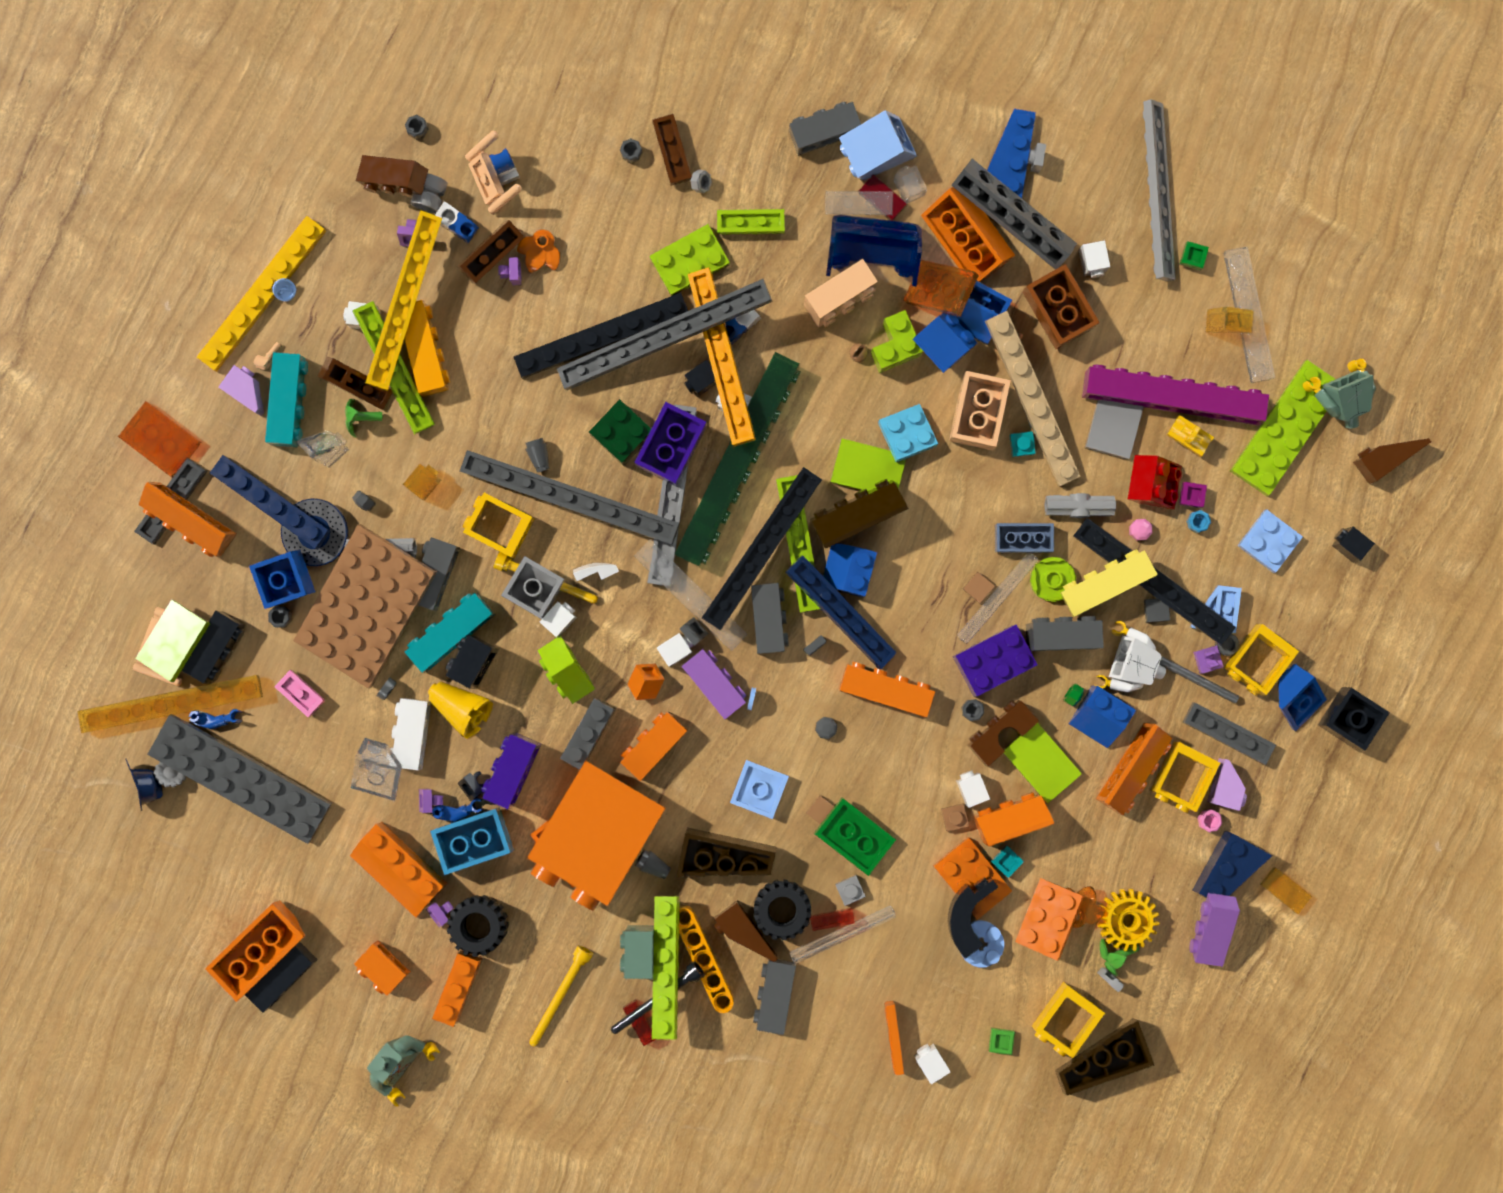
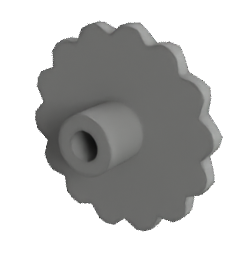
[154,762,186,787]

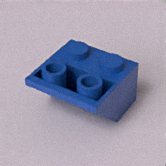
[953,278,1012,345]

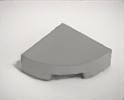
[1097,967,1124,993]

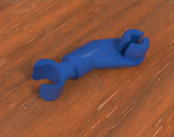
[189,709,242,730]
[431,798,484,822]

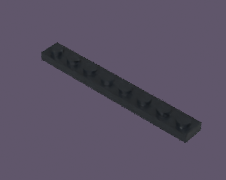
[513,293,688,379]
[702,467,822,631]
[1073,518,1236,646]

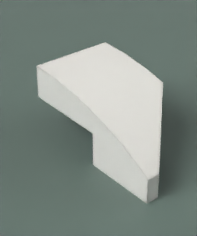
[573,563,619,581]

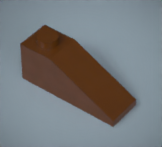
[317,357,392,410]
[1353,438,1432,484]
[714,900,778,962]

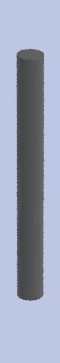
[1159,656,1239,703]

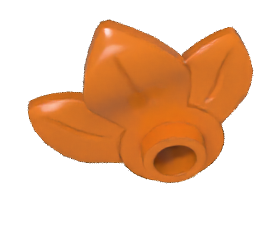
[517,229,560,272]

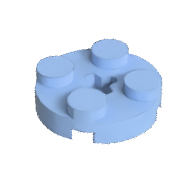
[961,920,1004,967]

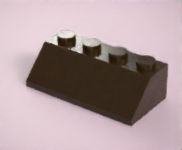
[810,479,909,549]

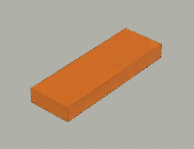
[884,1001,904,1075]

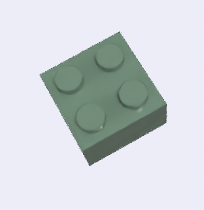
[620,925,654,979]

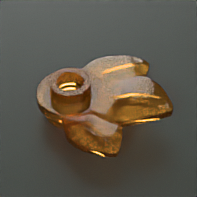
[1066,886,1105,928]

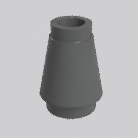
[525,438,550,472]
[635,850,671,879]

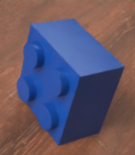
[249,550,316,609]

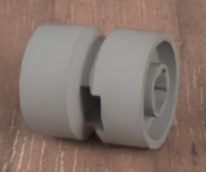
[411,173,448,214]

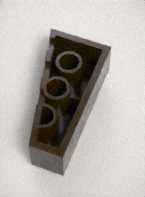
[676,827,776,878]
[1055,1018,1154,1096]

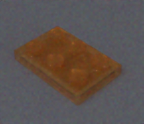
[903,260,979,317]
[118,401,201,478]

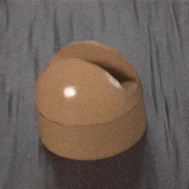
[850,343,868,362]

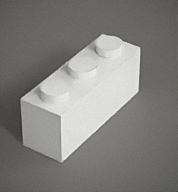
[388,698,432,770]

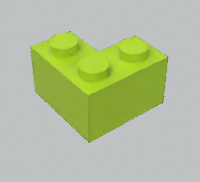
[871,310,923,374]
[538,635,595,704]

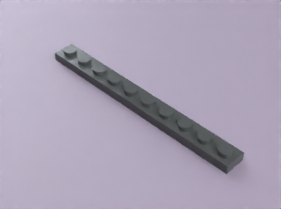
[557,279,773,390]
[460,450,680,545]

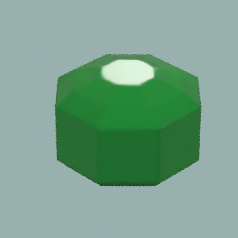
[1063,684,1084,706]

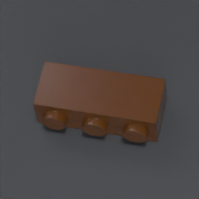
[355,155,429,197]
[457,220,525,284]

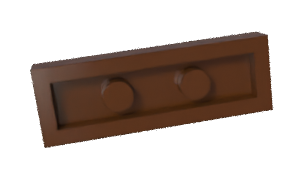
[652,114,692,186]

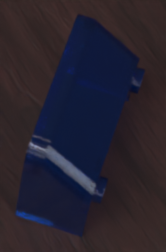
[826,215,922,287]

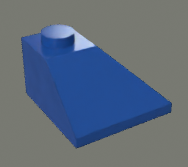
[1279,663,1327,732]

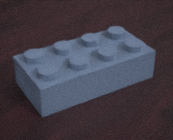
[995,523,1054,553]

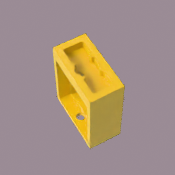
[463,493,535,559]
[1224,624,1299,696]
[1150,741,1220,814]
[1032,982,1105,1058]

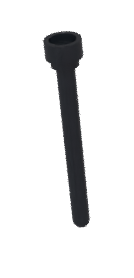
[611,961,705,1034]

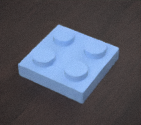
[1237,509,1303,573]
[730,760,789,819]

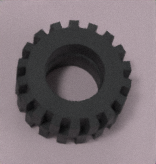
[754,879,811,941]
[447,895,509,957]

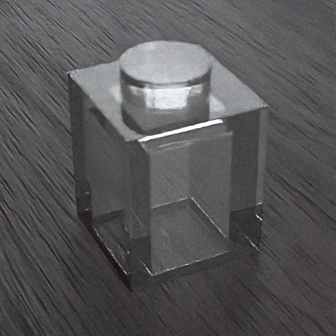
[894,165,927,203]

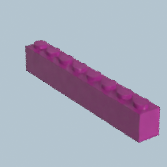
[1082,364,1269,426]

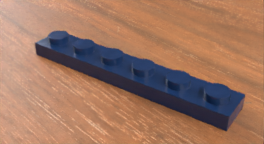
[210,455,331,550]
[785,555,896,669]

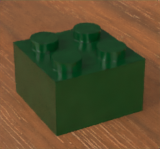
[589,399,651,466]

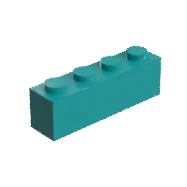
[265,352,308,447]
[405,593,495,673]

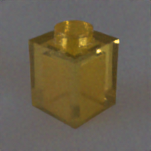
[403,464,441,501]

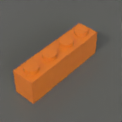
[839,661,935,718]

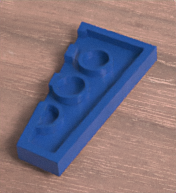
[987,109,1036,198]

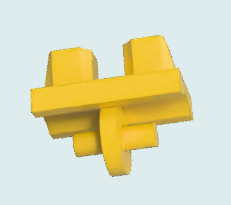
[1166,415,1214,457]

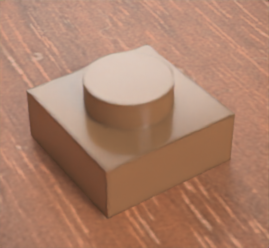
[941,803,969,831]

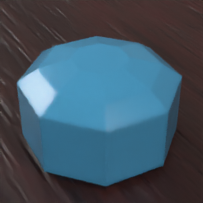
[1187,510,1211,533]

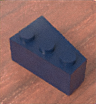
[1192,831,1272,898]

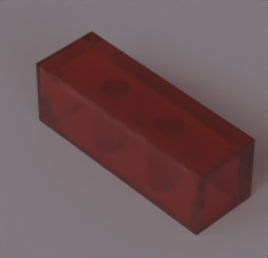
[810,908,855,931]
[623,999,656,1046]

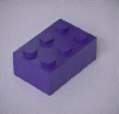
[634,401,707,486]
[952,624,1038,697]
[482,733,542,809]

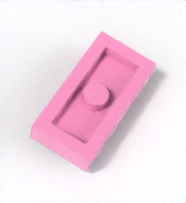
[275,670,325,717]

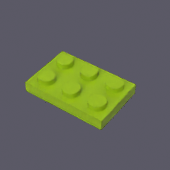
[649,224,730,296]

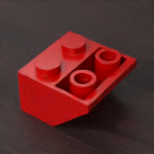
[1127,455,1182,510]

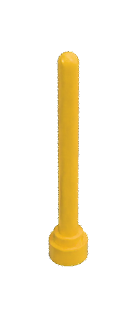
[493,552,598,604]
[529,945,593,1047]

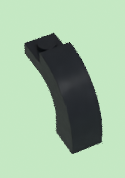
[948,877,998,959]

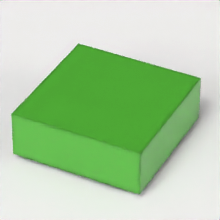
[988,1027,1015,1055]

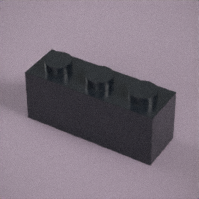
[181,610,245,684]
[245,942,318,1013]

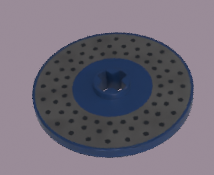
[281,498,348,566]

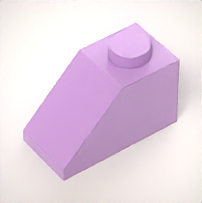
[219,365,264,416]
[1207,758,1247,811]

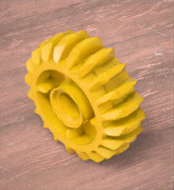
[1096,888,1160,951]

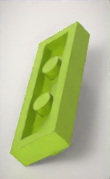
[717,209,785,235]

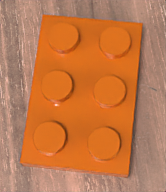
[933,837,1012,920]
[1015,878,1085,961]

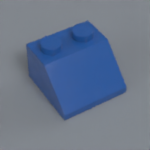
[913,310,978,373]
[823,543,877,598]
[1068,686,1136,748]

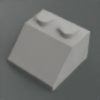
[501,556,564,619]

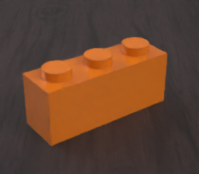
[620,712,688,781]
[432,950,483,1027]

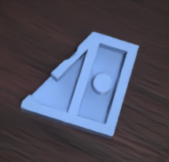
[1190,585,1242,633]

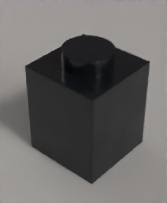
[684,359,716,397]
[1332,526,1375,563]

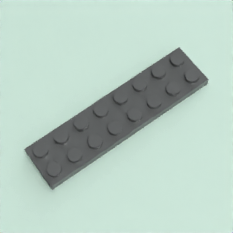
[147,714,332,844]

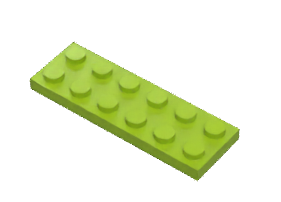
[1230,360,1336,496]

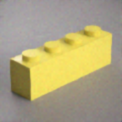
[1060,549,1157,617]

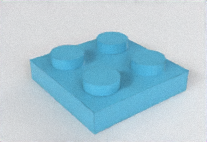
[878,404,938,462]

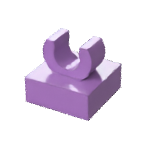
[397,219,417,247]
[498,257,522,285]
[1193,646,1224,674]
[419,788,443,813]
[426,901,453,928]

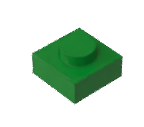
[1179,241,1209,270]

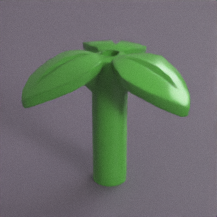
[345,398,382,438]
[1100,938,1139,977]

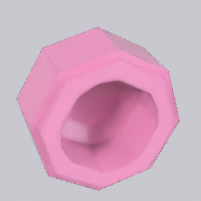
[1129,519,1152,541]
[1197,809,1222,832]

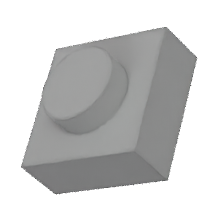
[1028,143,1046,173]
[835,875,866,906]

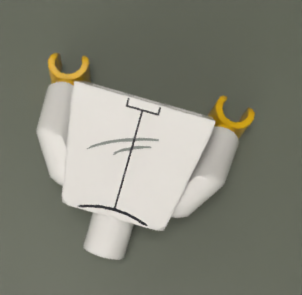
[1095,621,1166,692]

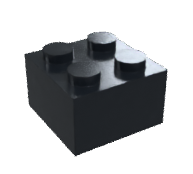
[445,635,499,689]
[1318,687,1390,751]

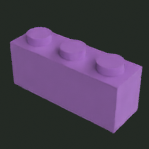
[682,649,747,719]
[1190,893,1240,967]

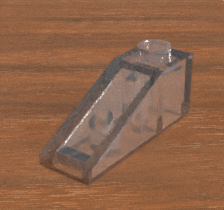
[297,430,349,468]

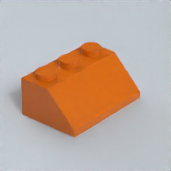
[973,792,1054,847]

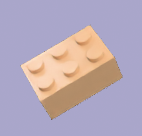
[804,259,878,328]
[949,371,1011,451]

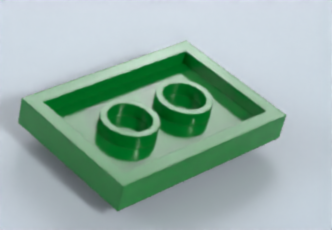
[814,797,896,876]

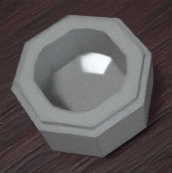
[690,170,712,193]

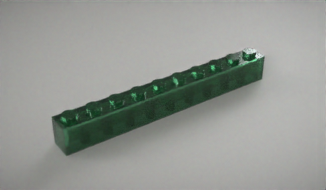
[674,352,801,568]

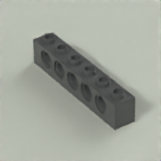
[952,159,1077,270]

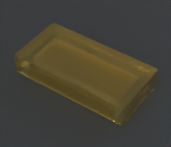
[1260,867,1312,914]

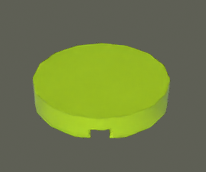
[1030,557,1076,602]

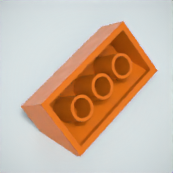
[921,187,1016,283]
[138,482,237,557]
[1096,723,1172,815]
[350,822,448,918]
[205,900,305,1002]

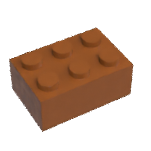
[1022,264,1100,350]

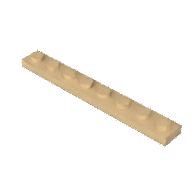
[985,311,1080,486]

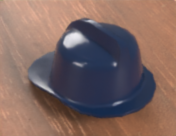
[125,758,163,811]

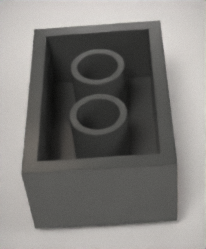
[1026,616,1104,651]

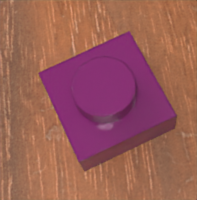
[1179,482,1207,508]

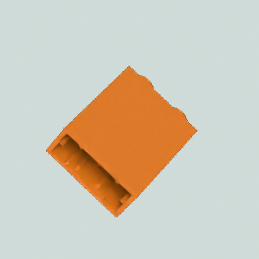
[527,761,666,911]

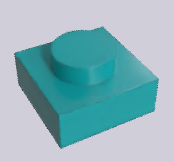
[1009,431,1036,457]
[991,845,1024,878]

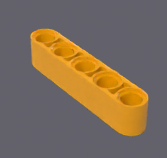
[679,905,734,1013]

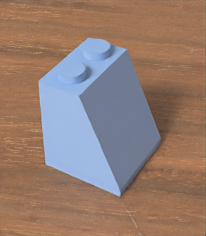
[839,110,917,180]

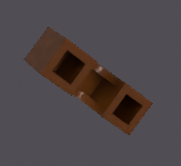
[967,700,1039,767]

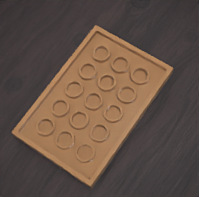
[293,524,437,689]

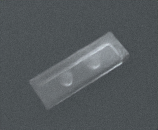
[825,191,893,215]

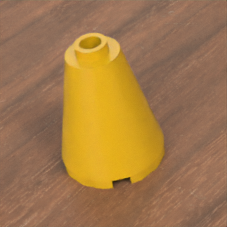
[428,682,493,739]

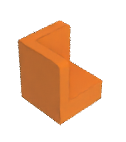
[628,663,665,700]

